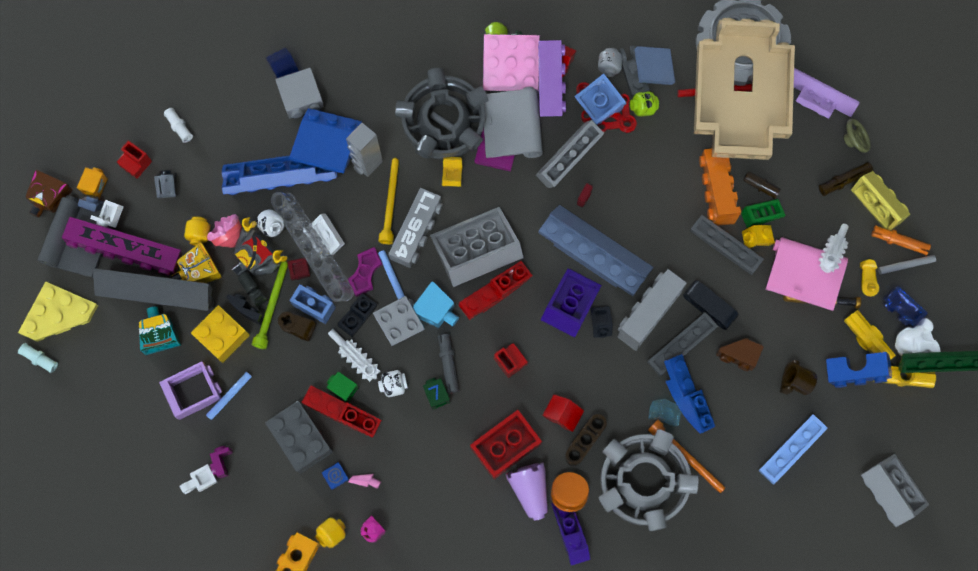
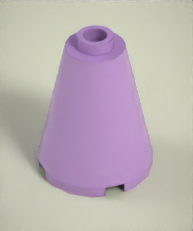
[506,463,548,521]

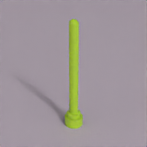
[251,261,288,349]

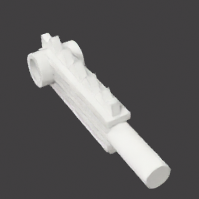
[819,224,849,273]
[328,329,381,382]

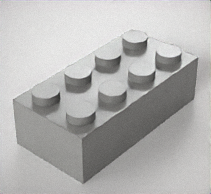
[618,269,687,351]

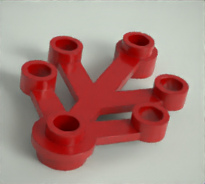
[576,82,637,133]

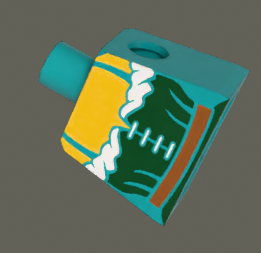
[139,307,181,355]

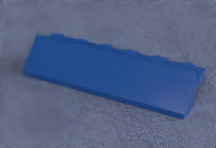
[222,156,337,195]

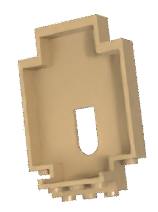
[694,18,795,160]

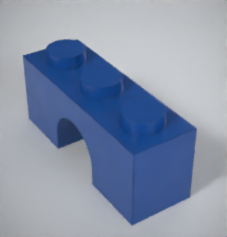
[826,352,892,388]

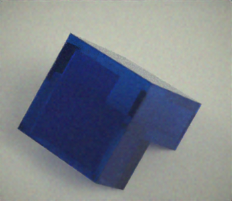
[266,47,299,79]

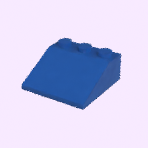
[289,108,362,174]

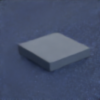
[634,46,675,85]

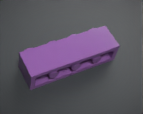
[538,40,566,117]

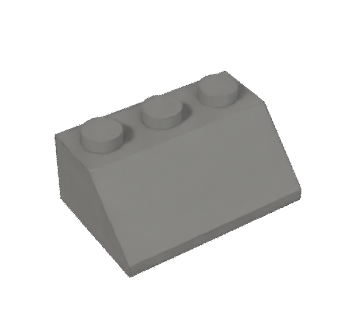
[861,454,929,527]

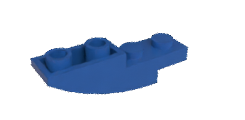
[664,354,715,433]

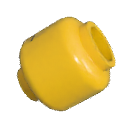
[184,217,211,246]
[315,518,346,548]

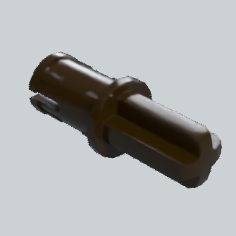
[743,172,781,200]

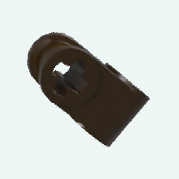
[278,312,317,341]

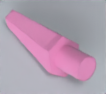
[349,474,381,489]

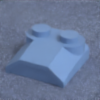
[574,74,627,125]

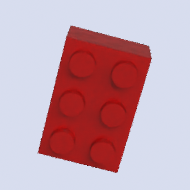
[470,410,542,480]

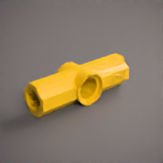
[844,310,896,360]
[873,366,936,388]

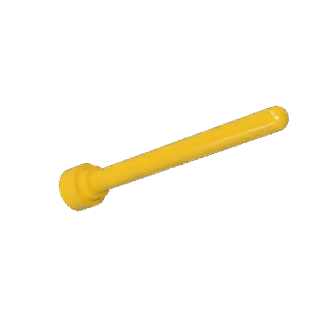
[378,158,399,245]

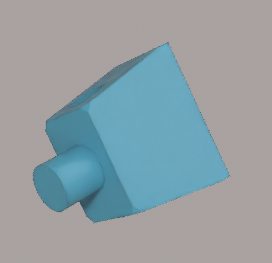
[413,282,459,328]

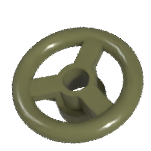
[844,119,871,153]

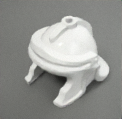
[895,318,941,356]

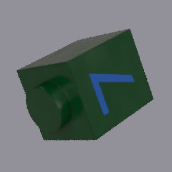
[423,378,450,410]

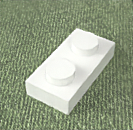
[310,213,345,256]

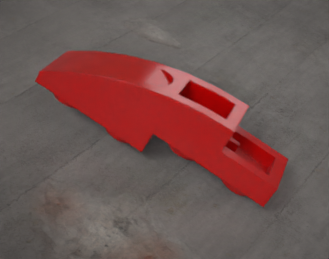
[458,261,533,320]
[301,385,382,438]

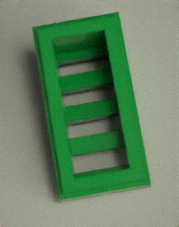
[741,199,786,228]

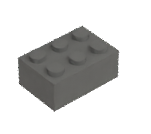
[265,401,333,474]

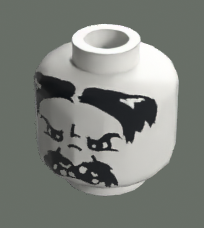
[256,209,284,237]
[378,370,408,397]

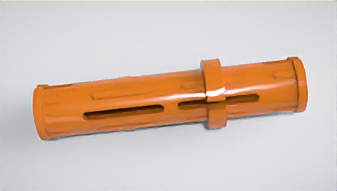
[871,225,931,255]

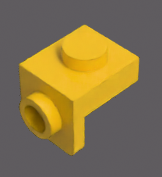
[442,157,462,187]
[742,225,775,249]

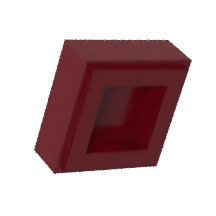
[577,183,593,208]
[287,257,310,281]

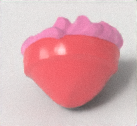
[207,214,242,248]

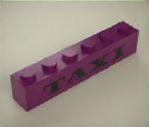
[62,217,183,276]

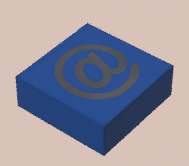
[322,462,349,490]

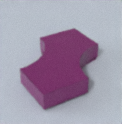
[348,247,383,297]

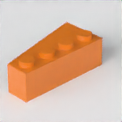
[699,149,741,226]

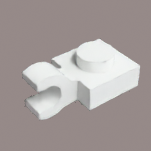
[180,464,218,495]

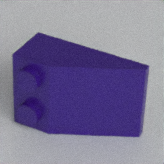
[541,268,602,338]

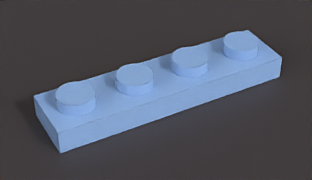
[758,414,828,484]

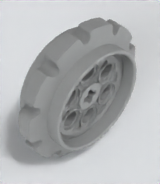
[696,0,791,86]

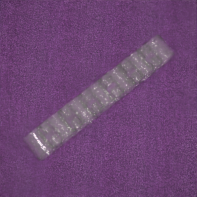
[271,192,354,302]

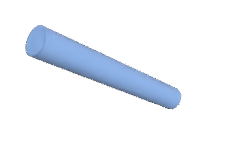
[378,250,405,299]
[206,372,252,420]

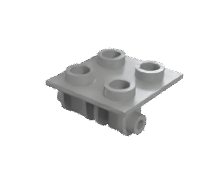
[373,296,425,346]

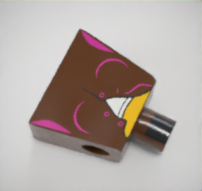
[26,170,73,218]

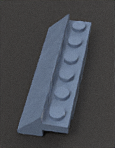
[538,205,654,296]

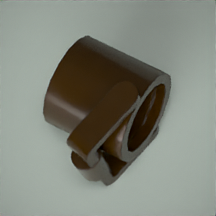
[780,360,818,395]

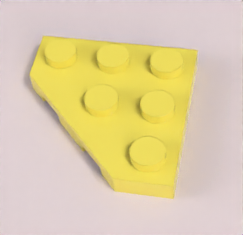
[18,282,98,342]

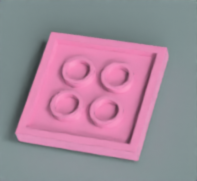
[483,34,540,91]

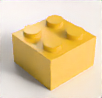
[191,305,250,363]

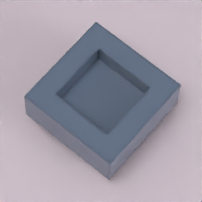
[78,195,104,212]

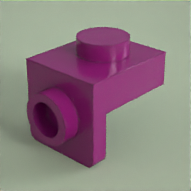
[210,446,233,478]

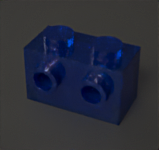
[883,285,928,327]

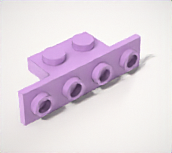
[794,68,860,119]

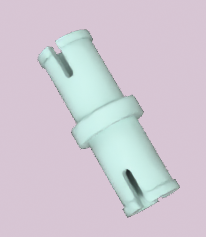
[18,343,58,373]

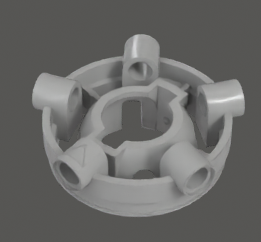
[598,429,698,531]

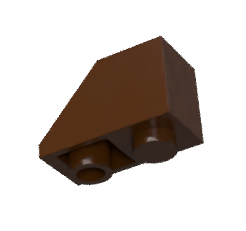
[716,338,764,371]

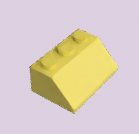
[851,171,910,231]

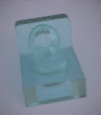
[649,399,682,427]

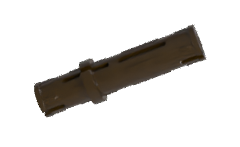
[819,162,874,196]

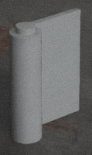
[484,87,543,158]

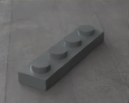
[690,215,764,275]
[647,312,718,377]

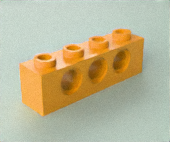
[276,532,320,571]

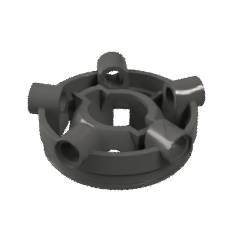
[395,68,489,159]

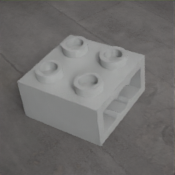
[275,68,324,119]

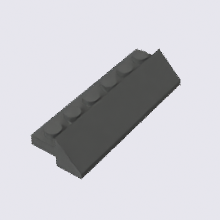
[93,268,215,311]

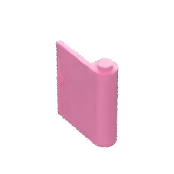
[765,237,848,311]

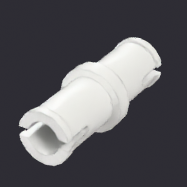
[163,108,193,143]

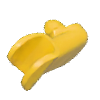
[860,259,879,297]

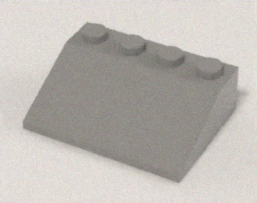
[430,207,524,287]

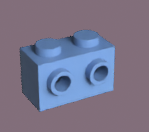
[289,284,335,324]

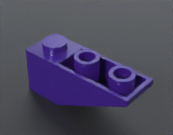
[551,503,590,566]

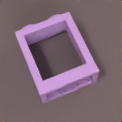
[159,361,222,420]

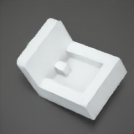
[90,200,124,228]

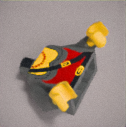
[231,217,287,276]

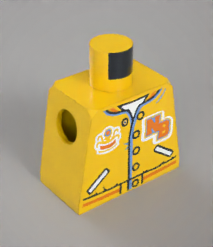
[172,242,222,283]

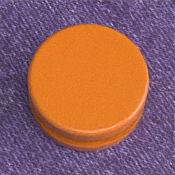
[551,472,589,512]

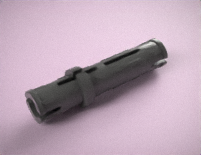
[437,334,459,394]

